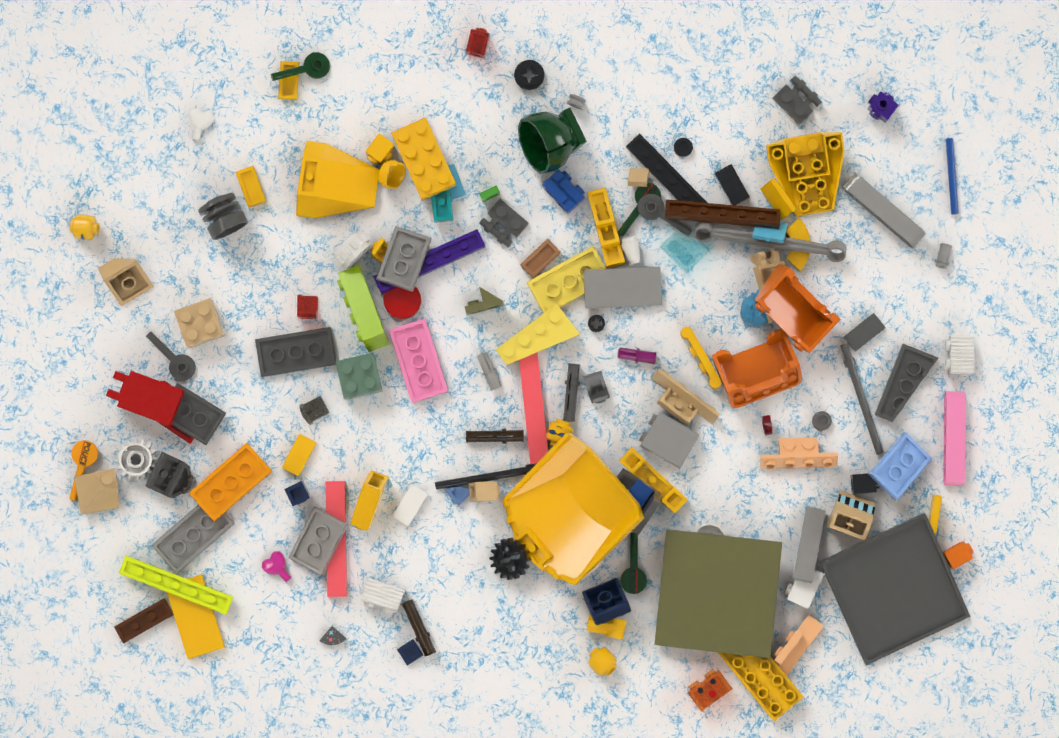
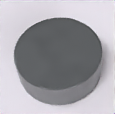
[812,411,832,431]

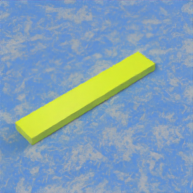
[118,555,234,615]

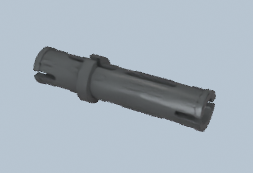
[563,363,580,422]

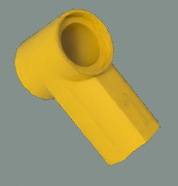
[586,614,627,639]

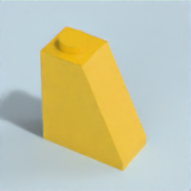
[350,470,389,531]

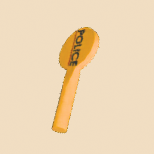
[69,440,98,501]

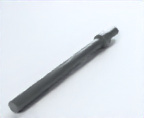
[840,343,883,455]

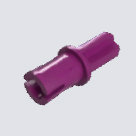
[617,347,656,365]

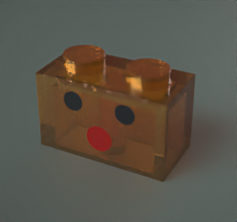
[687,669,732,712]

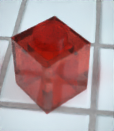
[466,28,490,59]

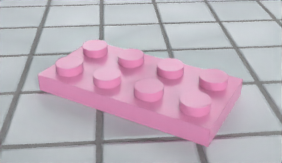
[389,319,448,403]

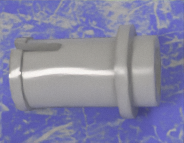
[934,243,952,269]

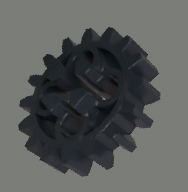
[489,538,531,580]

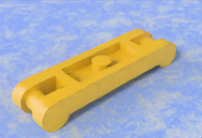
[680,327,721,389]

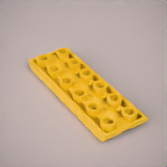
[718,652,804,721]

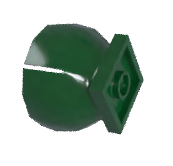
[518,108,587,174]

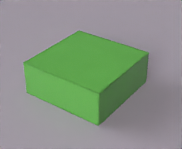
[479,185,500,202]

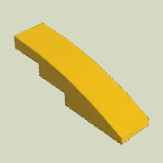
[587,188,625,269]

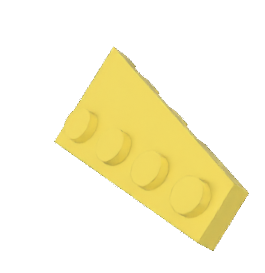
[496,304,580,365]

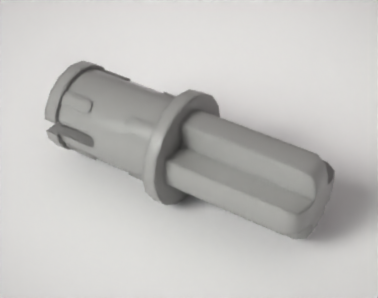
[477,352,502,391]

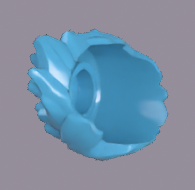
[740,289,768,328]

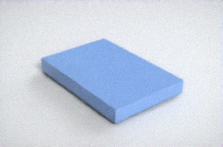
[868,432,932,501]

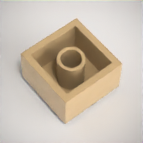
[174,298,225,349]

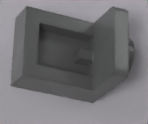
[583,371,610,404]

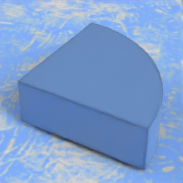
[445,486,469,505]

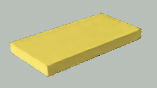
[527,246,606,314]

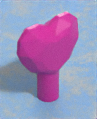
[262,551,291,582]

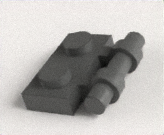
[772,75,822,125]
[479,199,529,248]

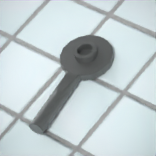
[637,194,692,236]
[146,332,196,381]

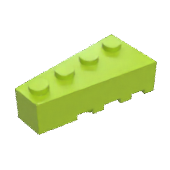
[337,265,390,353]

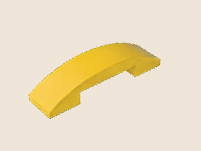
[619,447,688,514]

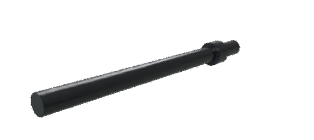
[435,464,535,490]

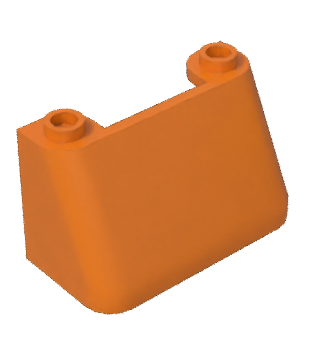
[754,264,841,353]
[712,329,802,408]

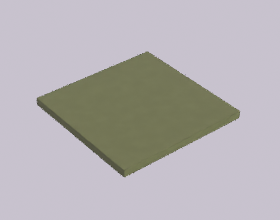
[654,529,782,658]

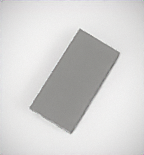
[583,266,662,308]
[151,505,235,574]

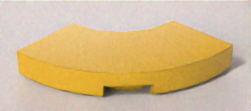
[786,217,810,272]

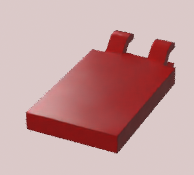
[106,371,185,427]

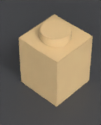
[469,481,500,502]

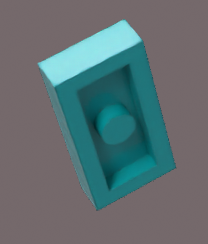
[431,189,454,223]

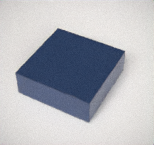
[397,639,423,665]

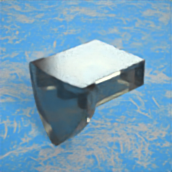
[299,396,330,425]

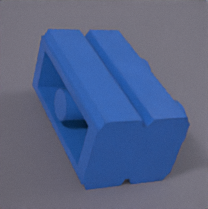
[542,169,585,214]

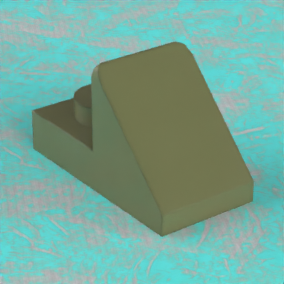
[464,287,504,315]

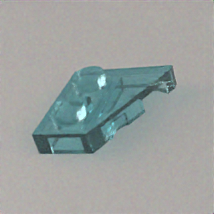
[660,233,713,273]

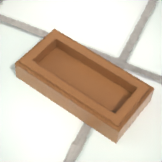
[520,239,561,278]

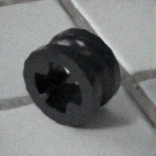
[588,315,605,332]

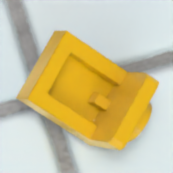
[370,238,389,264]

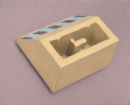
[826,490,876,540]

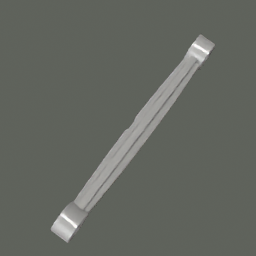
[694,222,847,262]

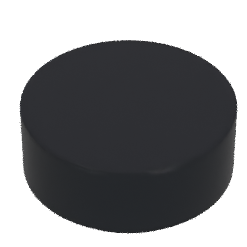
[674,138,693,157]

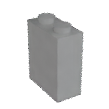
[639,412,700,469]

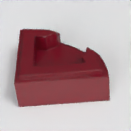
[761,415,772,436]

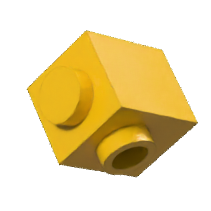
[365,133,395,165]

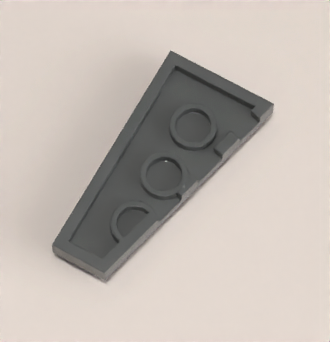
[874,344,938,422]

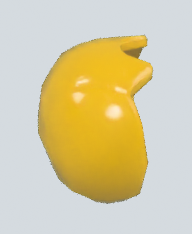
[378,160,406,189]

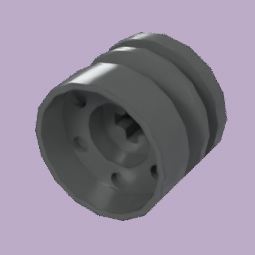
[198,193,249,240]

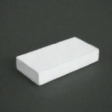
[392,484,428,527]

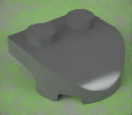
[145,452,193,498]

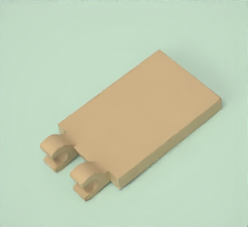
[750,249,786,323]

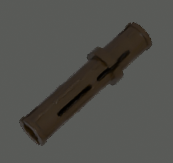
[466,428,524,444]
[401,599,436,657]

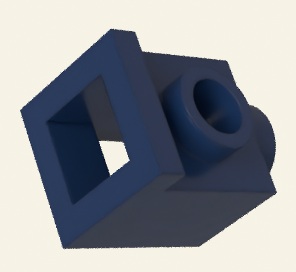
[284,481,310,506]

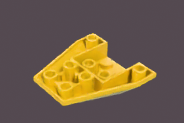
[766,132,845,217]
[296,141,380,219]

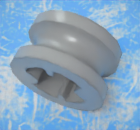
[567,94,586,109]

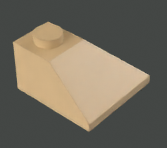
[98,258,154,306]
[74,469,119,515]

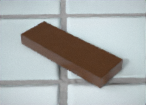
[114,598,174,644]

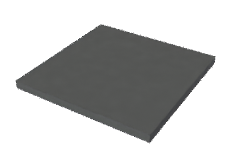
[819,513,971,665]

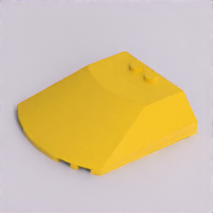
[502,433,644,585]

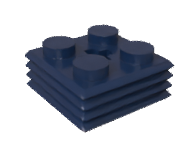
[582,578,631,625]

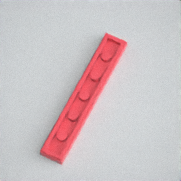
[519,352,548,464]
[325,481,347,597]

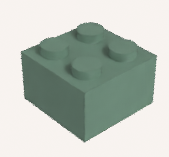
[335,353,383,400]

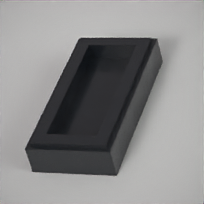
[714,164,750,205]

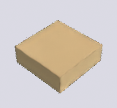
[628,168,649,187]

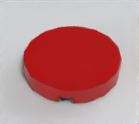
[383,287,422,319]

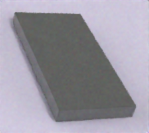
[255,327,336,377]

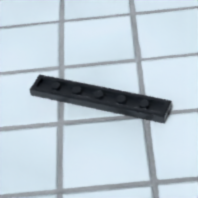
[626,133,708,203]

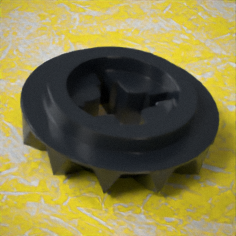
[514,60,545,91]

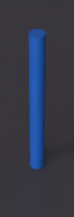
[946,138,959,215]

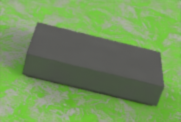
[844,313,886,352]

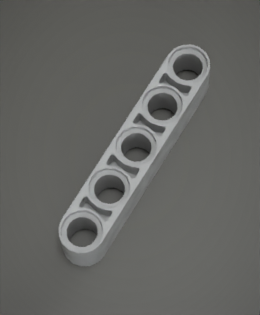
[842,173,926,248]

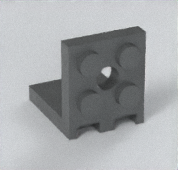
[617,468,661,535]

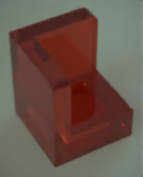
[297,295,318,319]

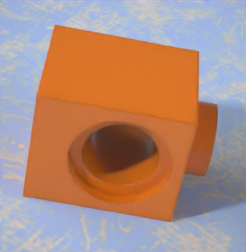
[943,541,974,569]

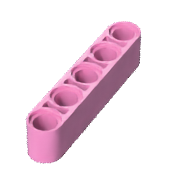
[944,391,966,486]

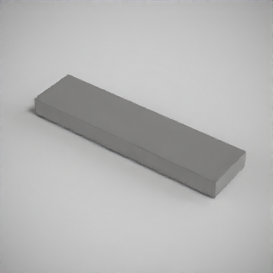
[793,506,826,584]

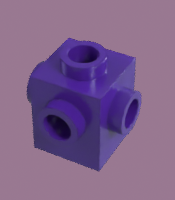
[867,92,899,123]

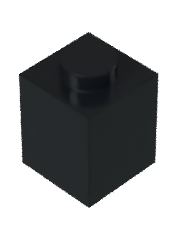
[850,474,880,494]

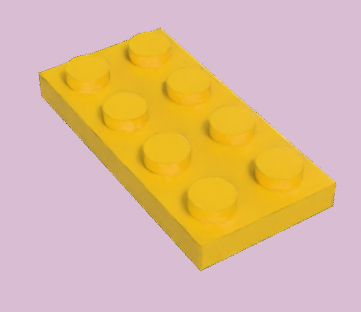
[391,117,457,201]

